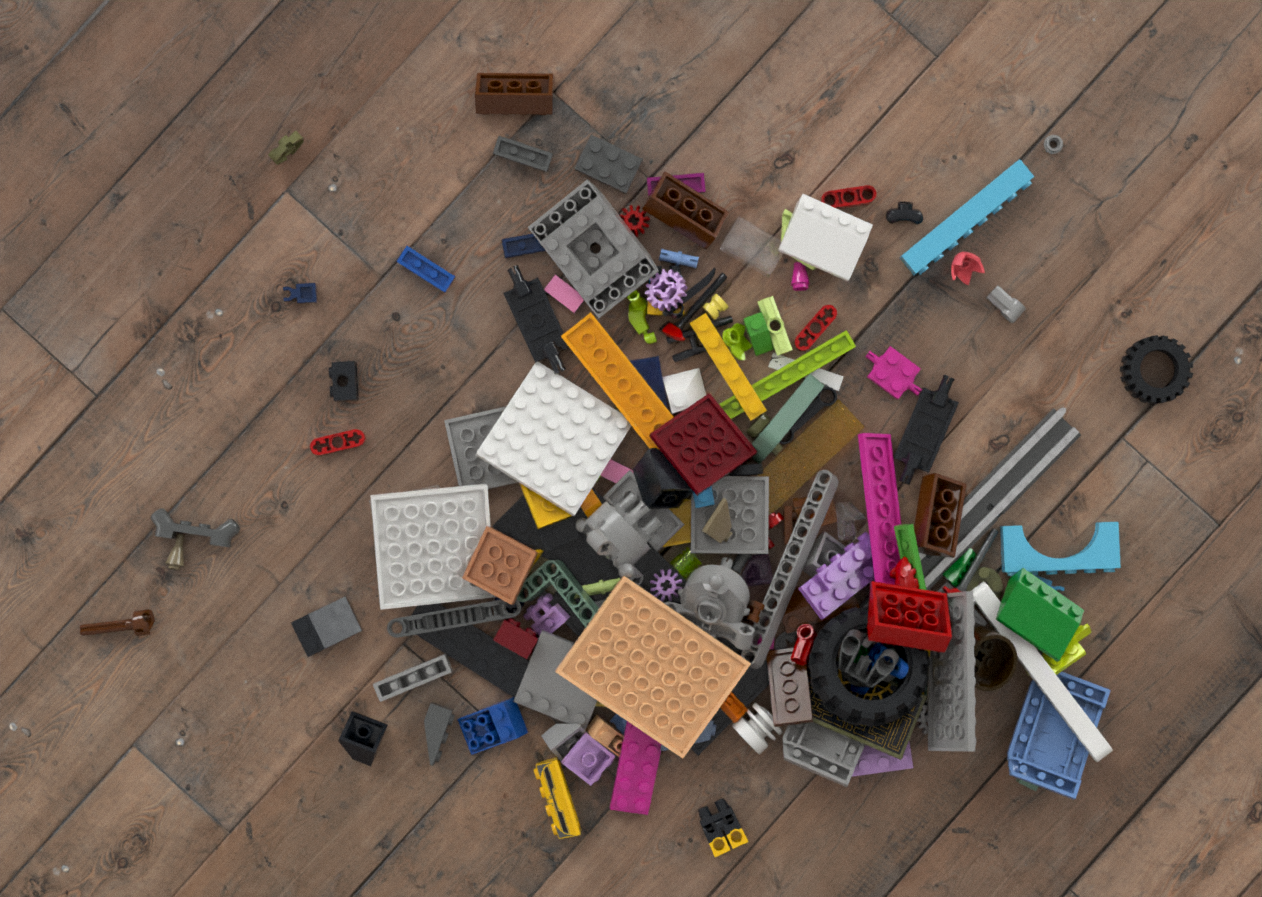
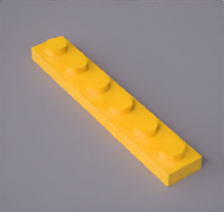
[690,313,767,421]

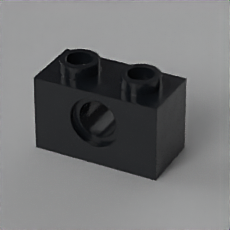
[329,361,359,402]

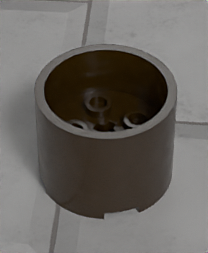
[974,622,1018,691]

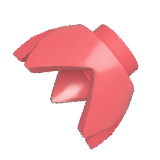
[951,252,985,285]

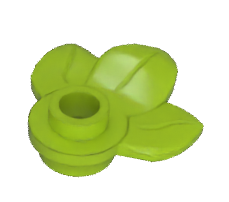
[722,323,752,361]

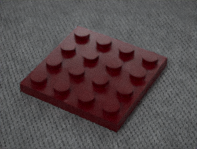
[649,393,757,496]

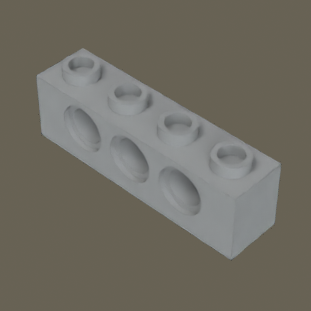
[373,653,453,702]

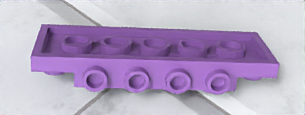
[798,532,875,620]

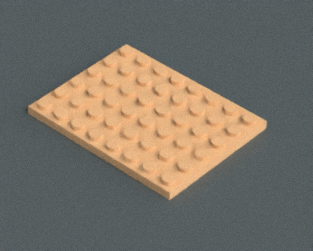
[555,576,751,758]

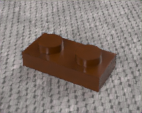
[783,506,796,545]

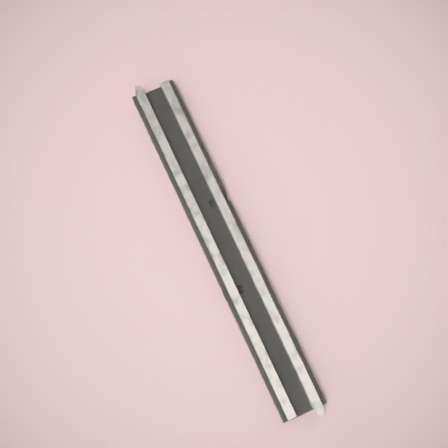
[850,408,1081,649]

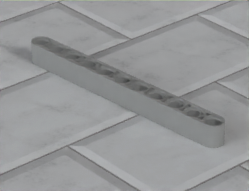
[741,470,839,669]

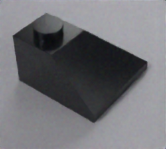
[338,711,388,766]

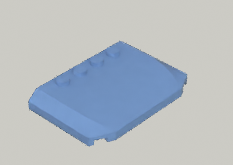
[1007,672,1111,800]

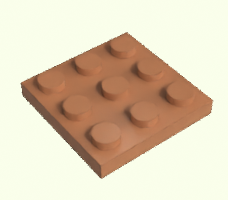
[462,526,538,605]

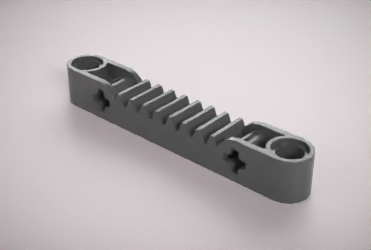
[387,599,522,638]

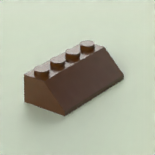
[475,73,553,115]
[642,171,729,249]
[914,473,967,558]
[775,584,860,634]

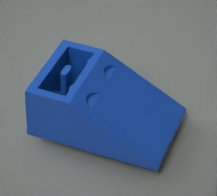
[457,697,529,755]

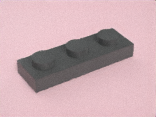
[493,136,553,173]

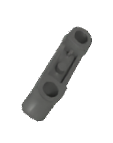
[150,508,240,547]

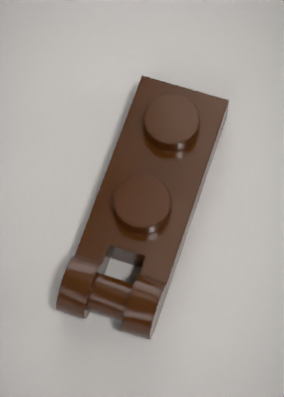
[742,600,765,623]

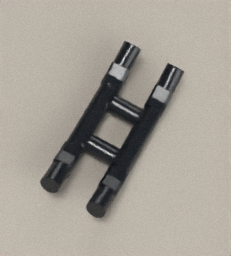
[666,316,733,362]

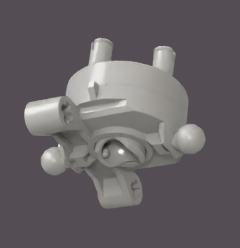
[575,492,663,585]
[665,557,754,650]

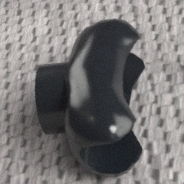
[886,201,923,225]

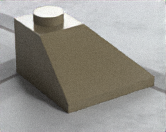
[701,498,732,544]

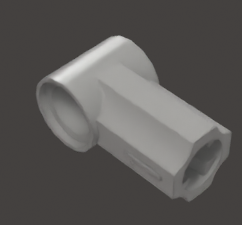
[986,285,1026,323]

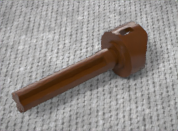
[80,609,155,636]

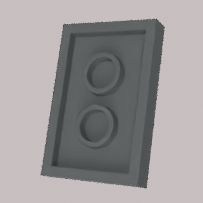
[575,135,643,194]

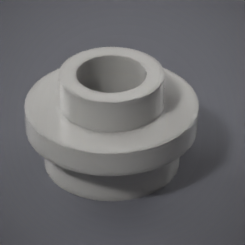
[1044,135,1063,154]

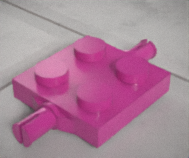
[865,346,922,400]

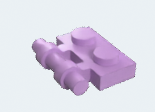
[524,593,570,636]

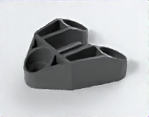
[838,629,899,687]

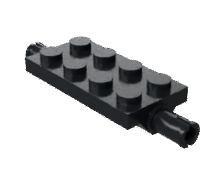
[503,265,570,374]
[893,375,959,485]

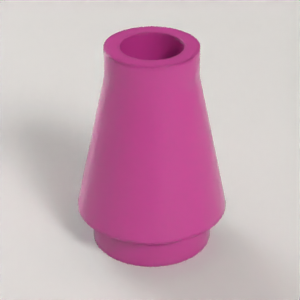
[791,262,810,291]

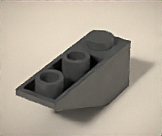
[424,702,455,766]

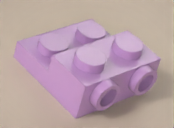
[561,732,616,786]

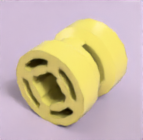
[702,294,728,320]

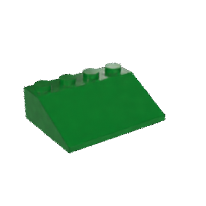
[995,568,1084,662]

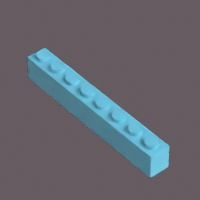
[900,159,1034,275]

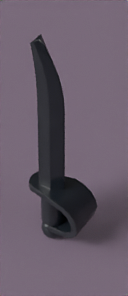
[662,268,716,319]

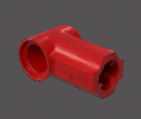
[790,624,817,666]

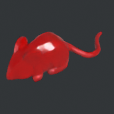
[890,557,919,589]

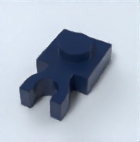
[283,283,317,304]

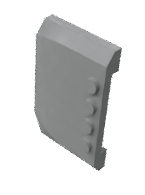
[782,722,865,787]

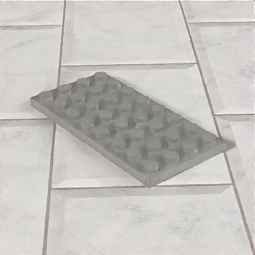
[927,591,977,752]

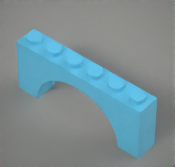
[1000,522,1121,576]

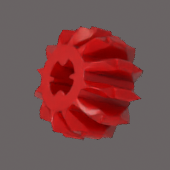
[619,205,650,237]

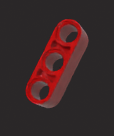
[820,185,877,209]

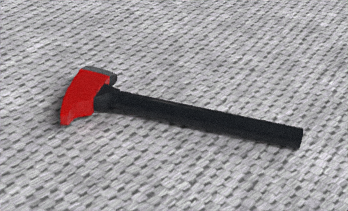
[659,273,727,341]

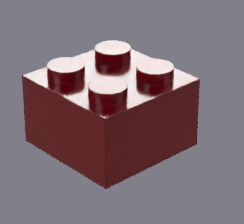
[493,618,539,659]

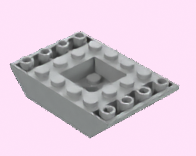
[528,179,659,319]

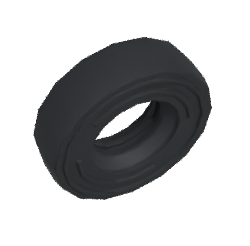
[729,464,763,476]

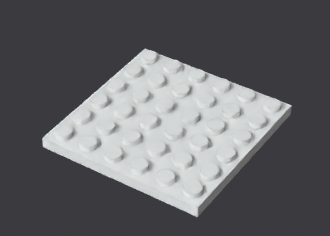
[476,362,631,516]
[370,484,496,610]

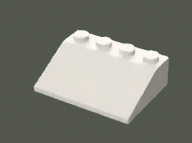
[778,194,873,281]

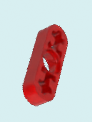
[794,305,837,351]
[310,429,366,455]

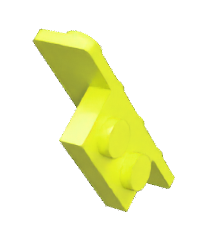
[1026,624,1091,676]

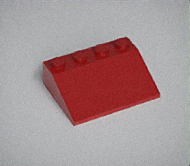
[867,581,952,653]

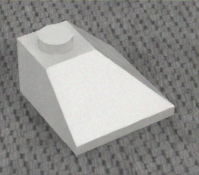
[662,368,706,414]

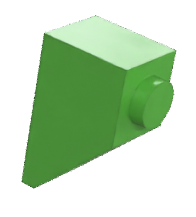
[742,312,774,356]

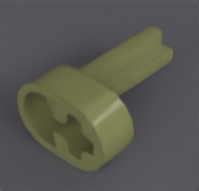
[746,413,783,455]

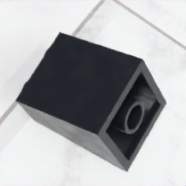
[633,448,693,509]

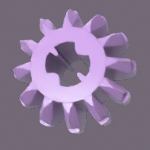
[650,569,682,601]

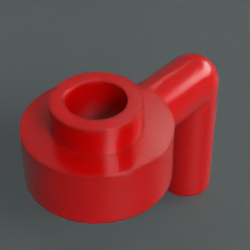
[768,512,784,550]

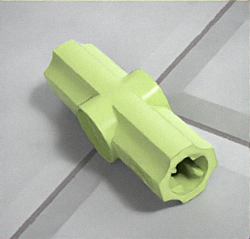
[757,296,793,356]

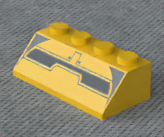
[534,757,581,839]

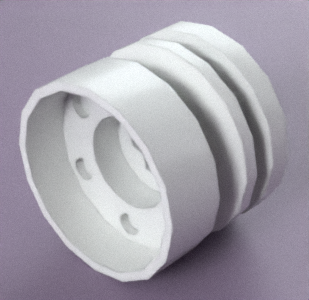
[732,703,783,755]

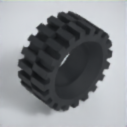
[1120,335,1193,404]

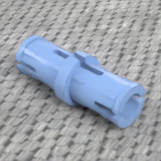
[659,249,699,269]

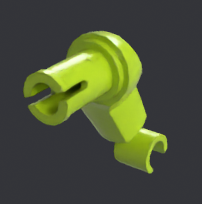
[627,290,657,344]

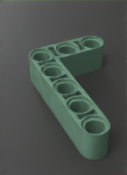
[752,374,825,464]
[517,560,599,627]

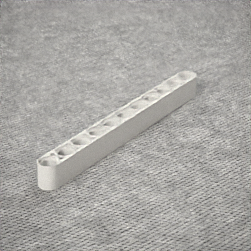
[970,581,1113,762]

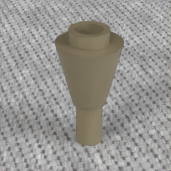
[165,534,185,570]

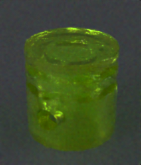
[670,547,702,579]

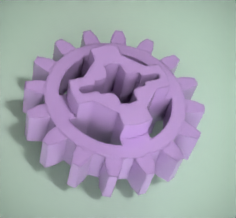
[645,269,688,311]

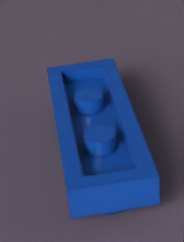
[396,246,455,293]

